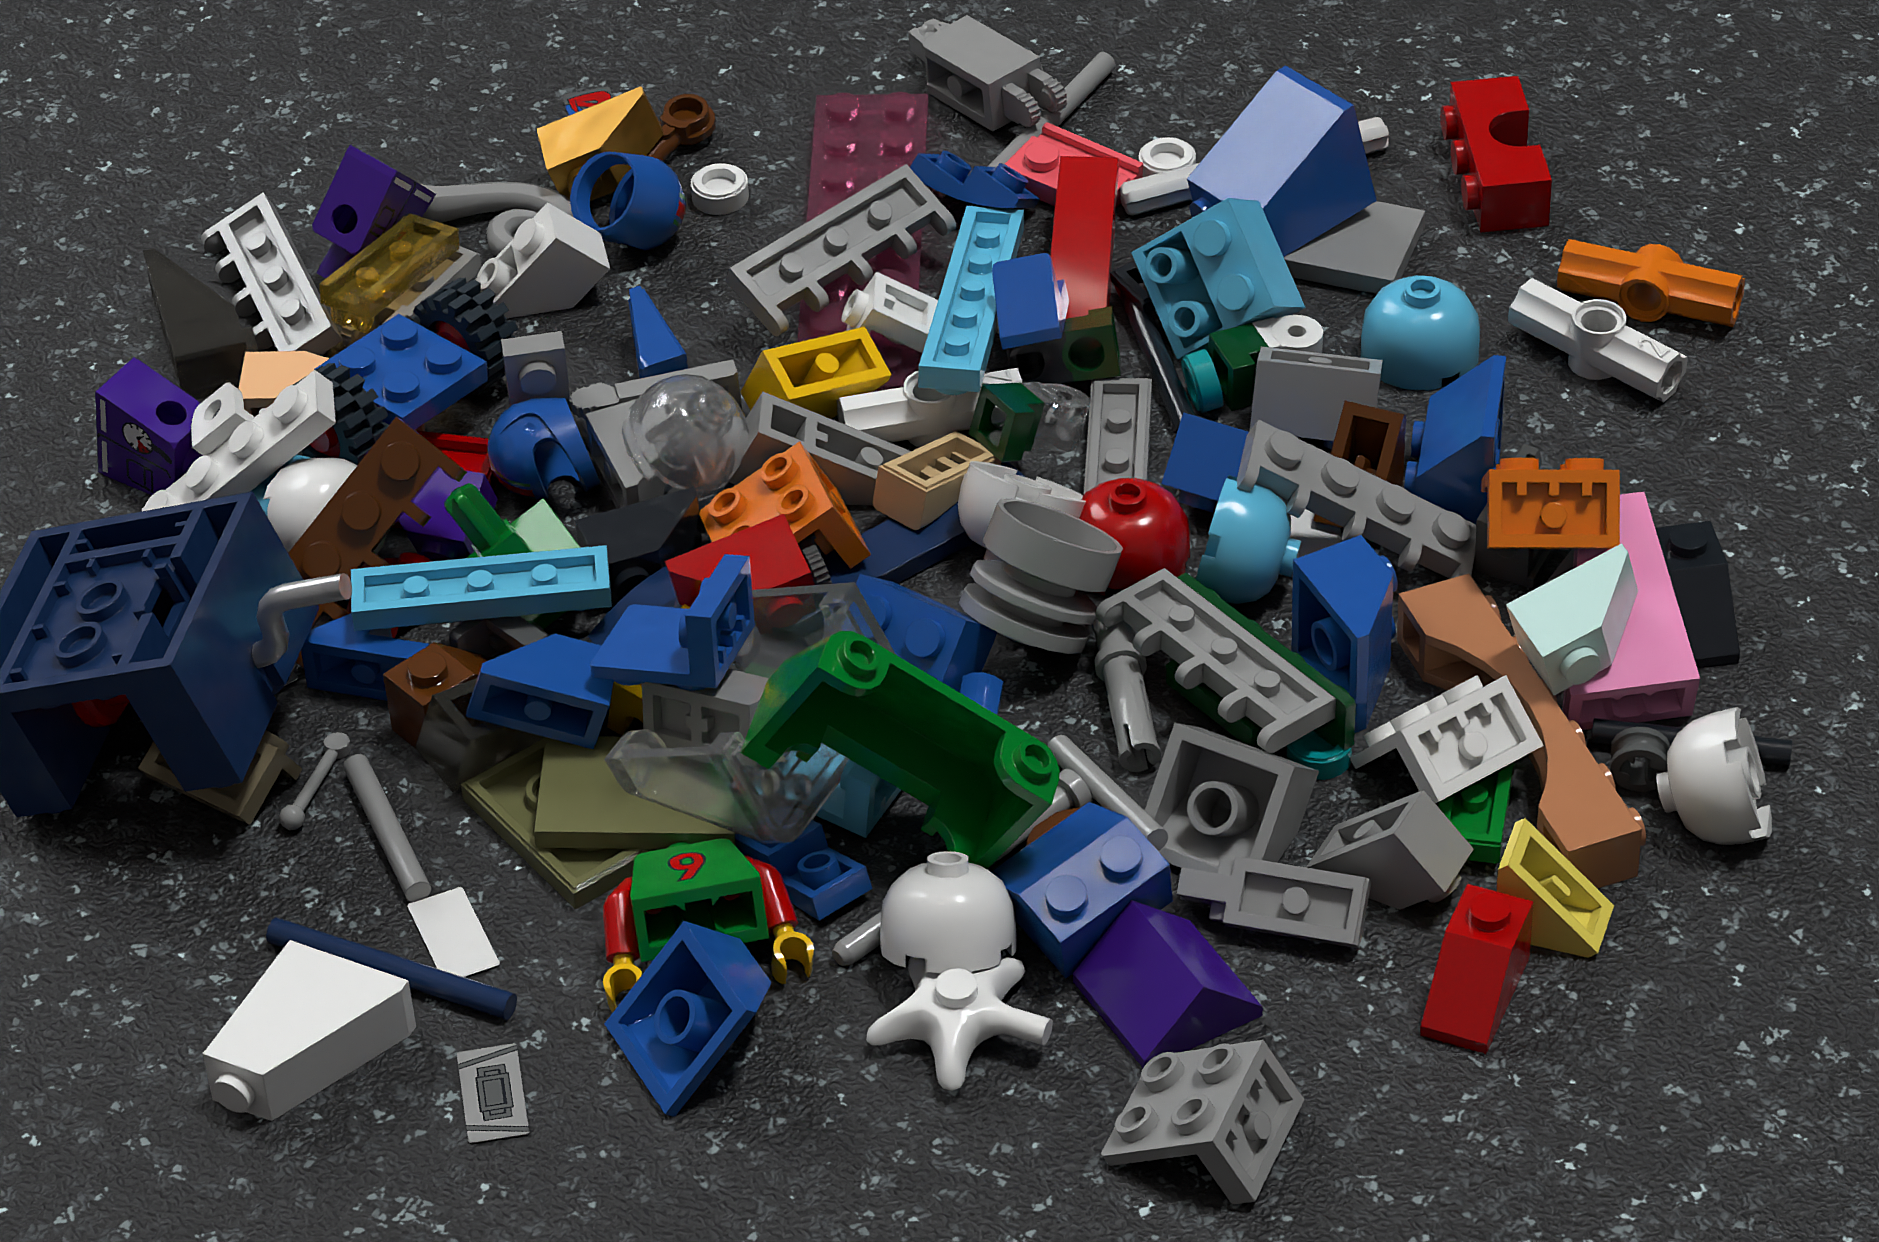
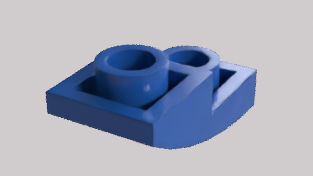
[910,151,1040,208]
[736,807,872,920]

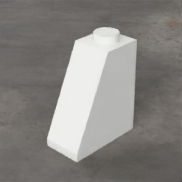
[203,940,416,1121]

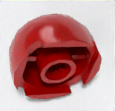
[1079,478,1190,596]

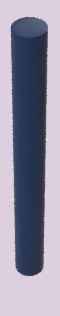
[266,917,517,1020]

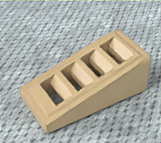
[873,431,1001,530]

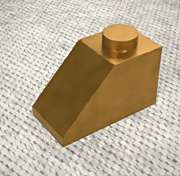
[537,86,663,201]

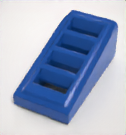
[628,286,688,379]

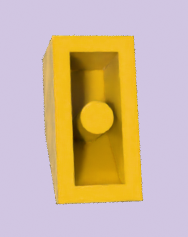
[740,327,892,419]

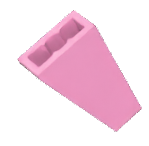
[1563,492,1700,730]

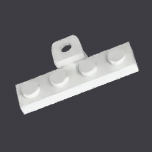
[142,370,336,511]

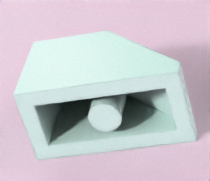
[1506,543,1638,695]

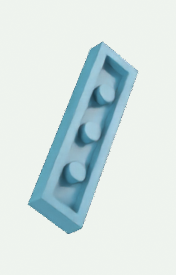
[351,545,612,631]

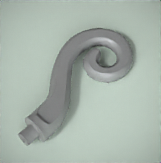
[416,182,574,256]

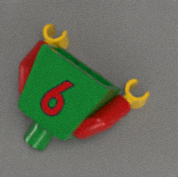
[603,838,814,1012]

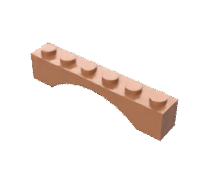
[1397,574,1646,888]

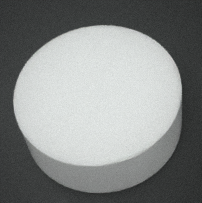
[1139,137,1196,177]
[691,163,749,215]

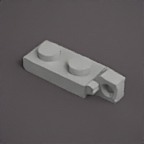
[1177,856,1371,949]

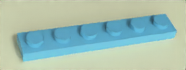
[918,206,1024,395]

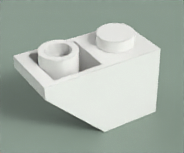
[475,202,610,319]

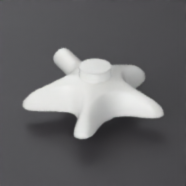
[866,957,1053,1091]

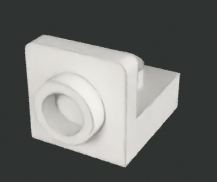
[841,272,938,353]

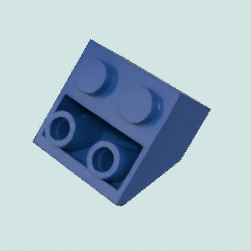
[836,574,998,693]

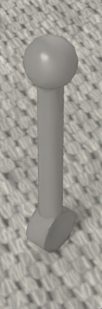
[279,732,351,830]

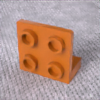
[699,441,871,569]
[1481,458,1620,549]

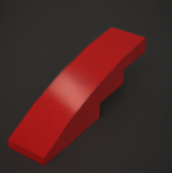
[1051,156,1119,319]

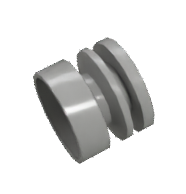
[959,499,1123,654]

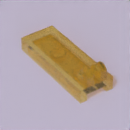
[319,213,459,333]

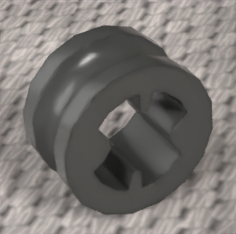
[1610,726,1670,792]

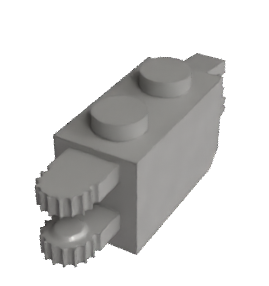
[908,15,1068,132]

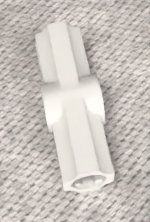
[1508,278,1688,403]
[837,368,1023,448]

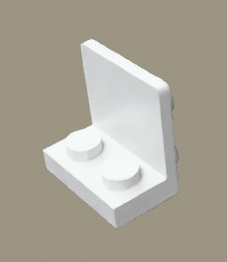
[1350,675,1544,803]

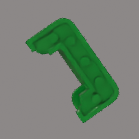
[740,631,1060,869]

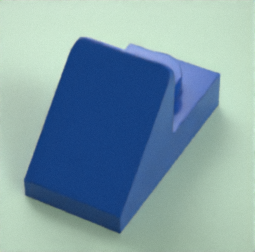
[992,253,1069,349]
[301,613,429,701]

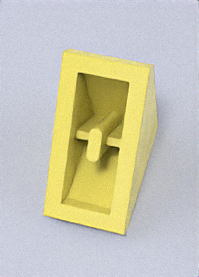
[1497,818,1614,958]

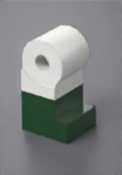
[1208,315,1323,411]

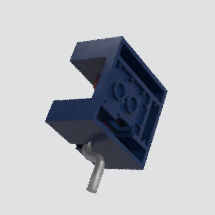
[0,491,352,818]

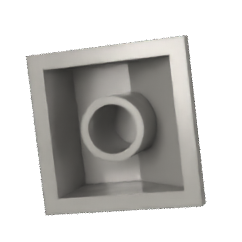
[1145,723,1319,873]

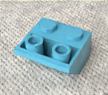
[1131,198,1306,359]

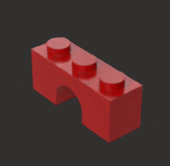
[1440,76,1552,233]

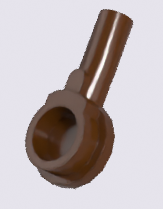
[647,94,716,162]

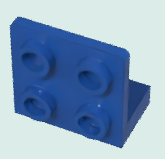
[590,554,755,691]

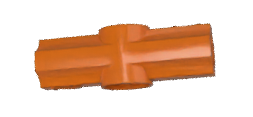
[1557,239,1745,327]

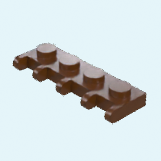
[288,417,467,668]

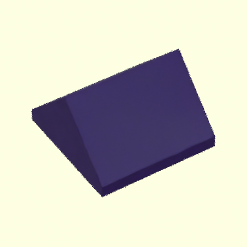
[1073,900,1263,1068]

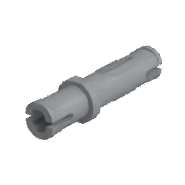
[1091,619,1161,772]

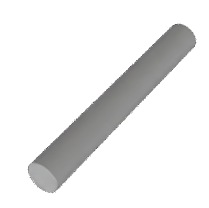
[1048,735,1168,851]
[343,754,431,902]

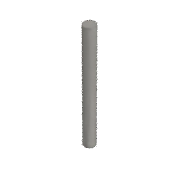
[987,52,1116,167]

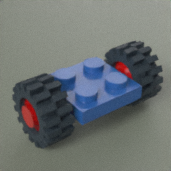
[293,278,518,465]

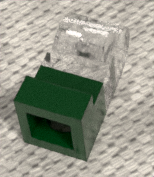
[969,382,1090,462]

